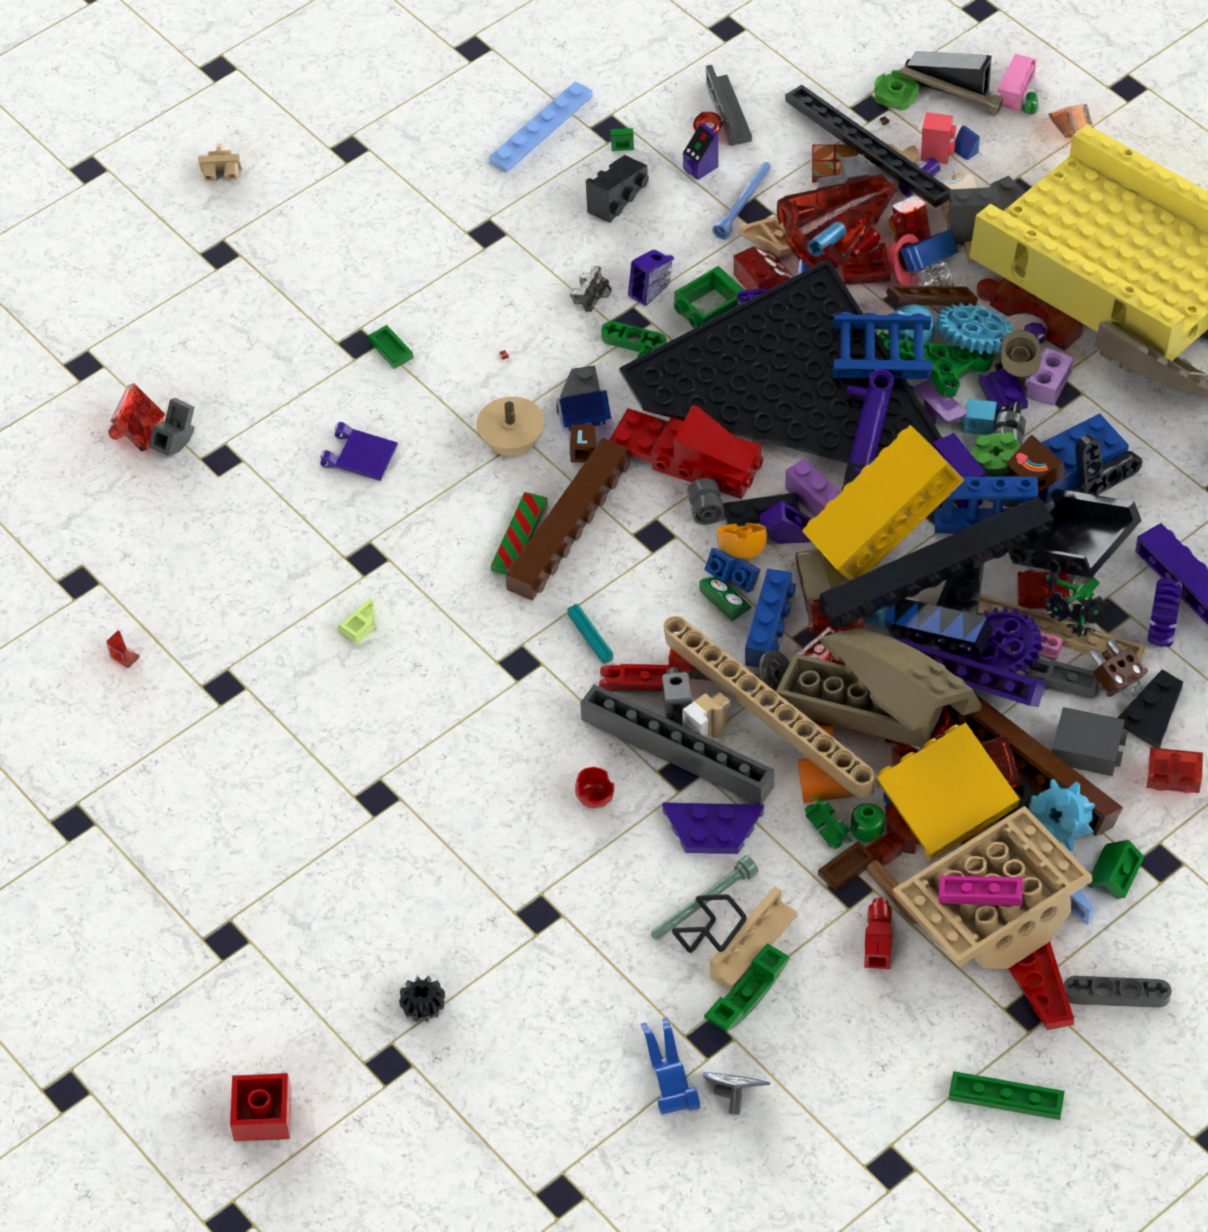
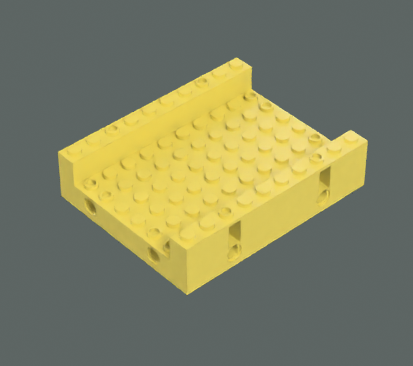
[969,124,1208,361]

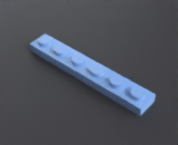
[489,81,593,173]

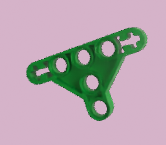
[883,339,994,398]

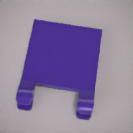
[320,422,398,481]

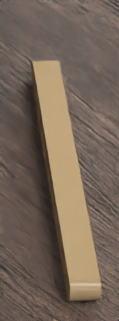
[663,616,875,799]

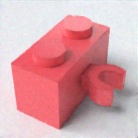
[920,112,956,164]

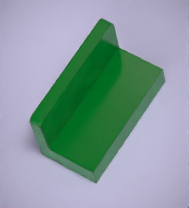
[1088,840,1145,899]

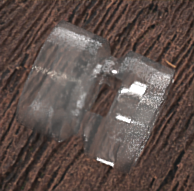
[911,261,954,286]

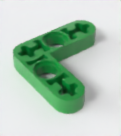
[601,321,667,359]

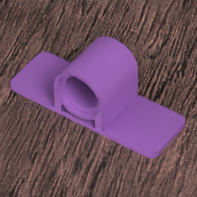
[913,379,967,425]

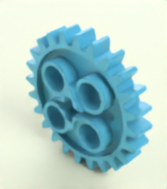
[936,303,1014,354]

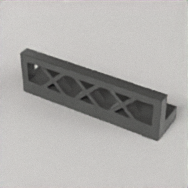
[706,65,752,146]

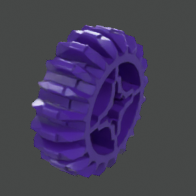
[1147,578,1182,647]

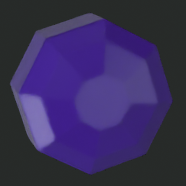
[1024,322,1047,344]

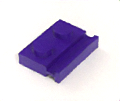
[978,369,1028,416]

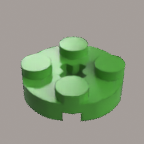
[874,70,919,110]
[972,432,1020,476]

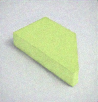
[338,598,374,644]

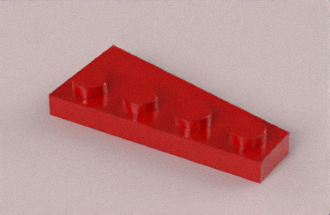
[1008,942,1074,1030]

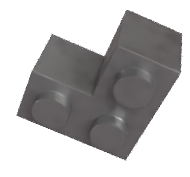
[818,155,870,212]

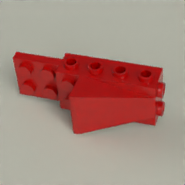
[609,405,764,499]

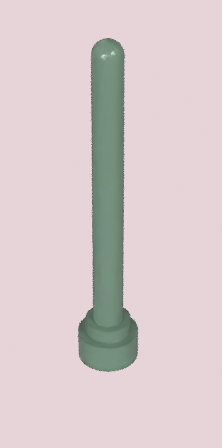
[651,855,759,939]

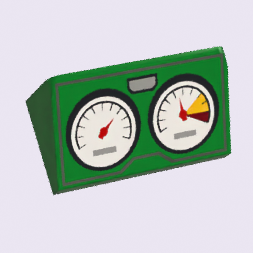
[699,577,751,621]

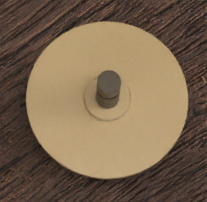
[477,397,545,457]

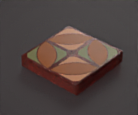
[812,144,858,183]

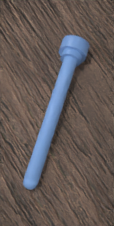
[712,162,771,240]

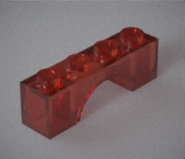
[990,278,1083,351]

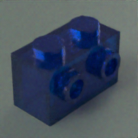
[556,390,612,431]

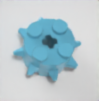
[1030,779,1095,851]

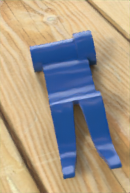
[641,1018,700,1115]

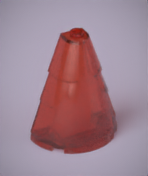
[776,174,898,270]

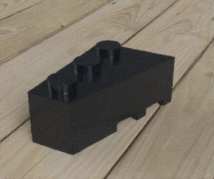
[586,155,649,223]

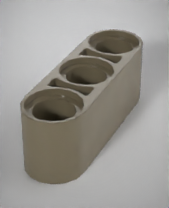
[796,549,830,614]

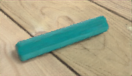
[567,604,614,664]

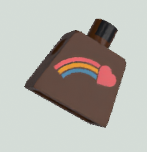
[1006,435,1067,493]

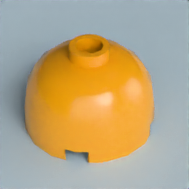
[717,523,767,563]

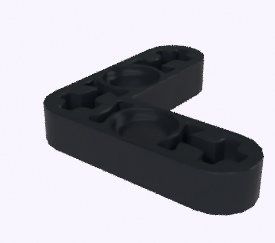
[1075,434,1143,495]

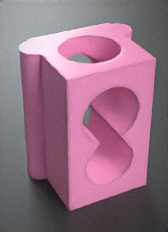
[1039,632,1063,660]

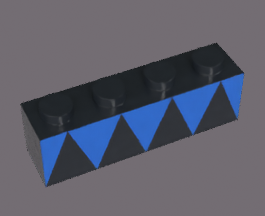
[883,599,993,656]

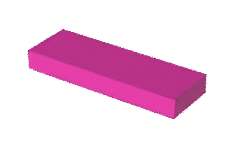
[938,876,1024,906]

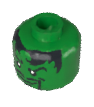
[850,803,885,842]

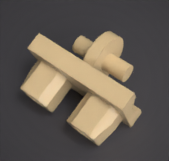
[198,144,242,181]

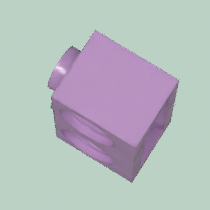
[1025,348,1074,406]

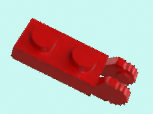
[599,664,672,692]

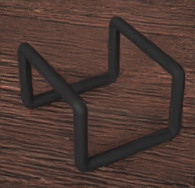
[672,894,747,953]

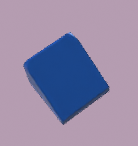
[954,125,980,160]

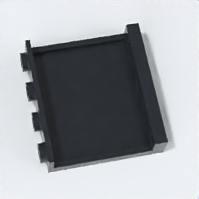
[1008,488,1142,578]

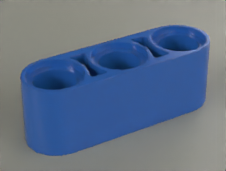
[901,230,959,272]

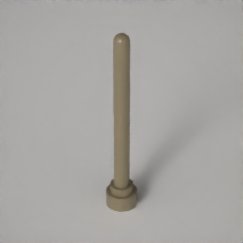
[900,67,1003,115]

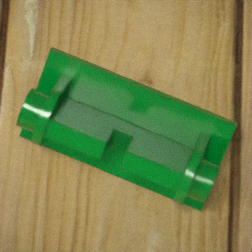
[805,795,852,849]

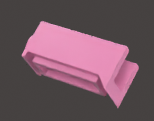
[997,54,1036,111]

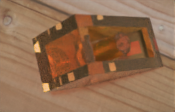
[1049,104,1094,138]

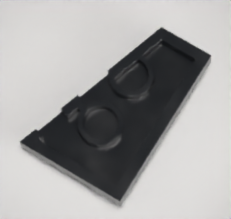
[1117,669,1184,750]

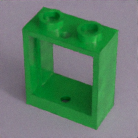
[673,266,744,328]

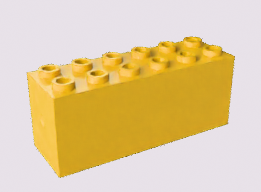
[802,425,965,580]

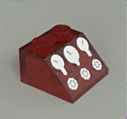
[733,246,794,290]

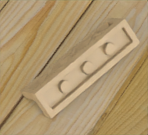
[710,886,797,991]

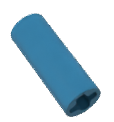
[807,222,846,256]

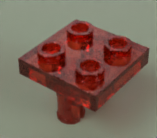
[108,383,165,452]

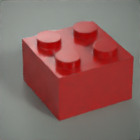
[230,1073,292,1141]

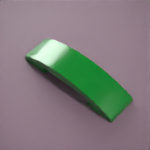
[704,943,790,1032]

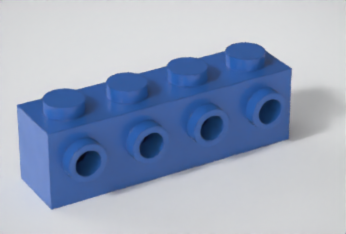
[745,568,796,669]

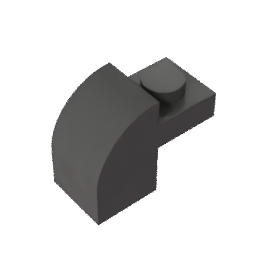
[149,398,195,456]

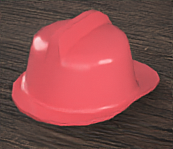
[887,234,920,286]

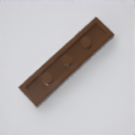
[886,285,978,306]

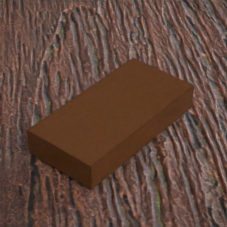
[818,841,876,892]

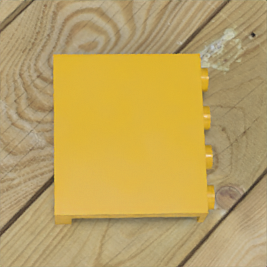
[876,722,1020,862]

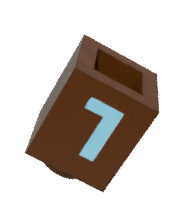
[570,424,596,463]

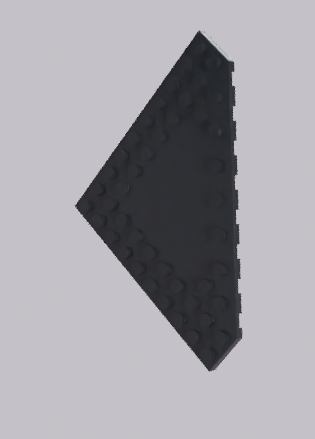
[619,259,943,463]

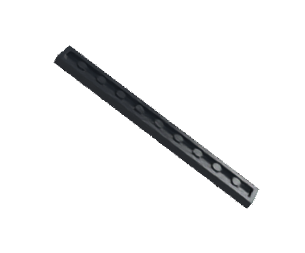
[785,85,950,208]

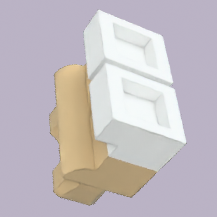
[682,692,730,738]

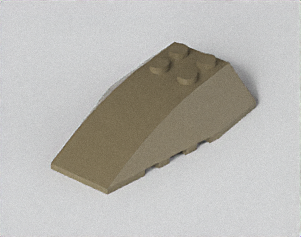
[1094,320,1208,398]
[821,628,982,731]

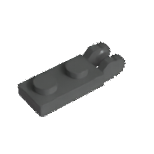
[1025,659,1099,699]

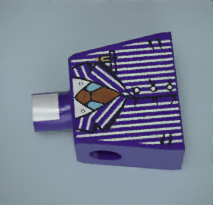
[628,249,676,306]

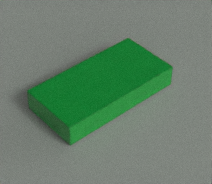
[367,325,414,369]

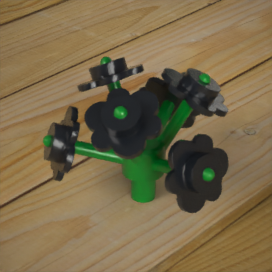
[1045,566,1109,637]

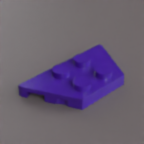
[662,802,764,854]

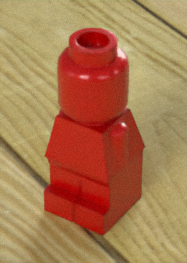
[864,898,893,969]

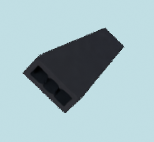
[905,51,992,98]

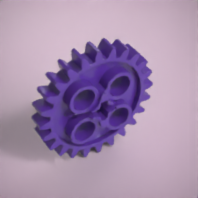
[960,606,1043,674]

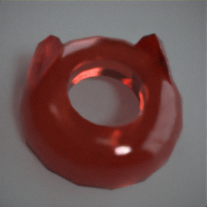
[693,111,723,133]

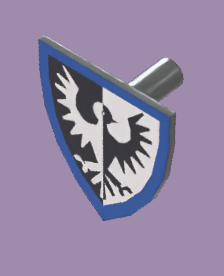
[703,1072,770,1115]

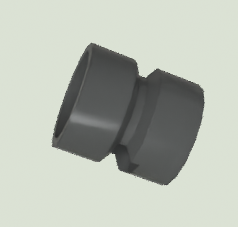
[992,411,1026,455]
[687,478,724,525]

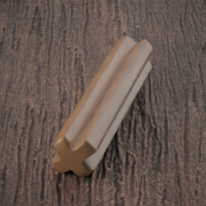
[867,860,918,924]

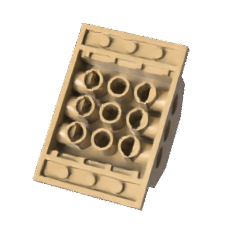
[893,806,1092,969]

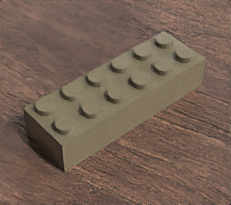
[776,653,943,748]

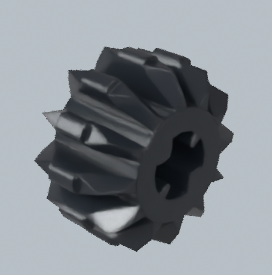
[399,975,445,1023]

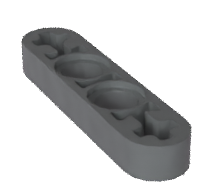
[1064,976,1172,1008]

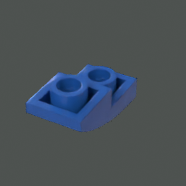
[704,548,761,593]

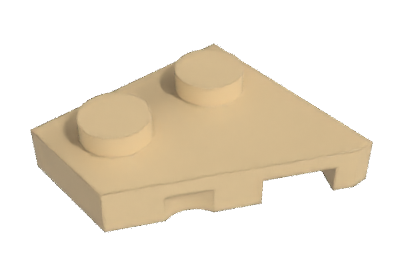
[738,216,801,257]

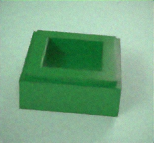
[610,128,634,151]

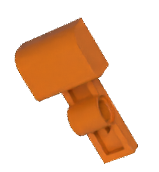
[798,719,854,803]

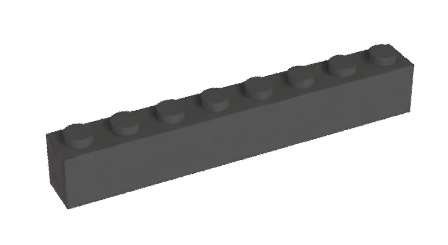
[580,684,774,805]

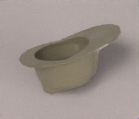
[1001,330,1040,377]

